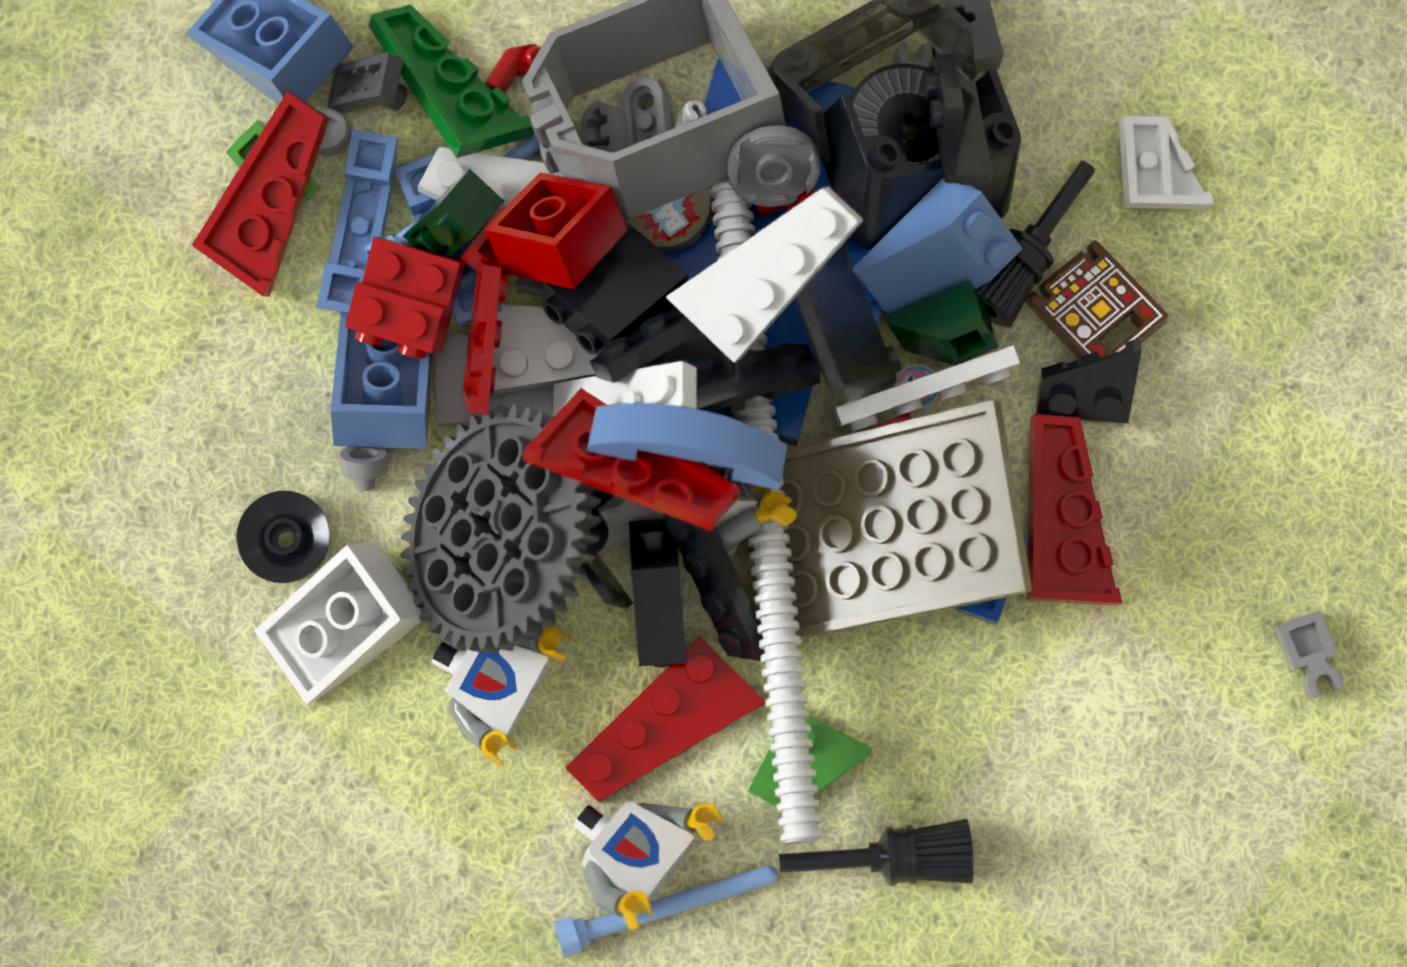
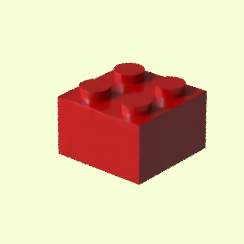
[485,172,628,289]

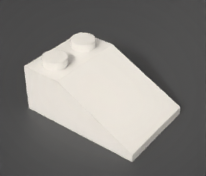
[254,540,423,705]

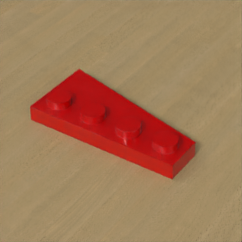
[191,92,330,297]
[523,388,741,531]
[1027,414,1123,606]
[565,636,766,803]

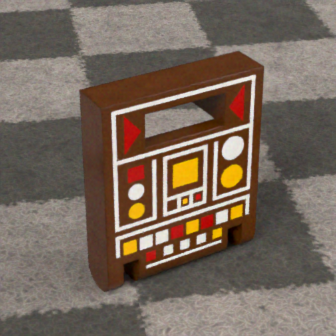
[1025,240,1169,358]

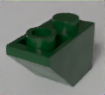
[403,169,504,257]
[885,280,998,366]

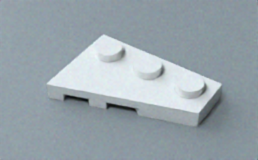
[418,147,562,207]

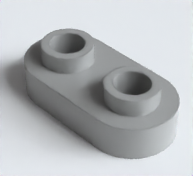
[621,77,673,147]

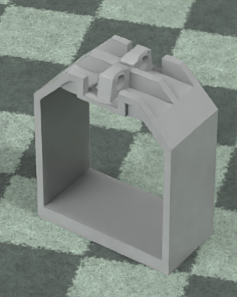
[522,0,786,219]

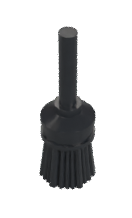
[976,161,1095,328]
[779,819,974,886]

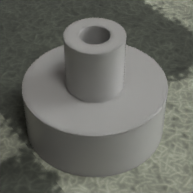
[340,447,388,491]

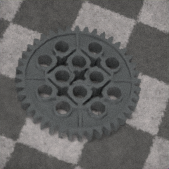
[400,405,601,654]

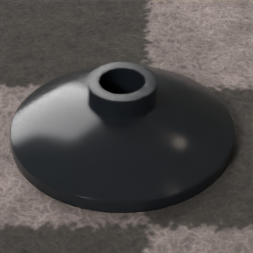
[236,491,330,584]

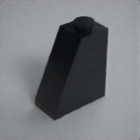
[629,519,686,668]

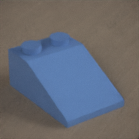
[187,0,354,103]
[851,177,1022,316]
[331,313,432,449]

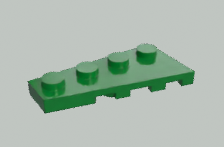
[368,5,534,158]

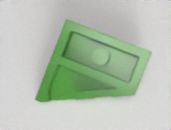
[748,717,872,807]

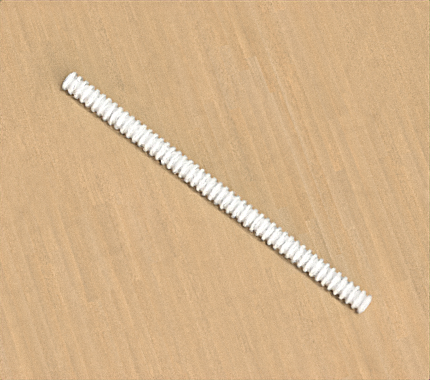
[710,179,823,844]

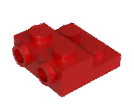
[345,237,465,359]

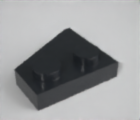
[1036,340,1142,424]

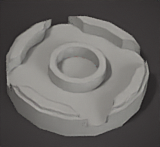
[727,125,820,207]

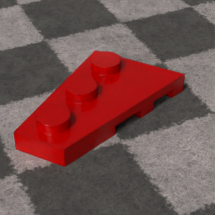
[461,259,508,415]

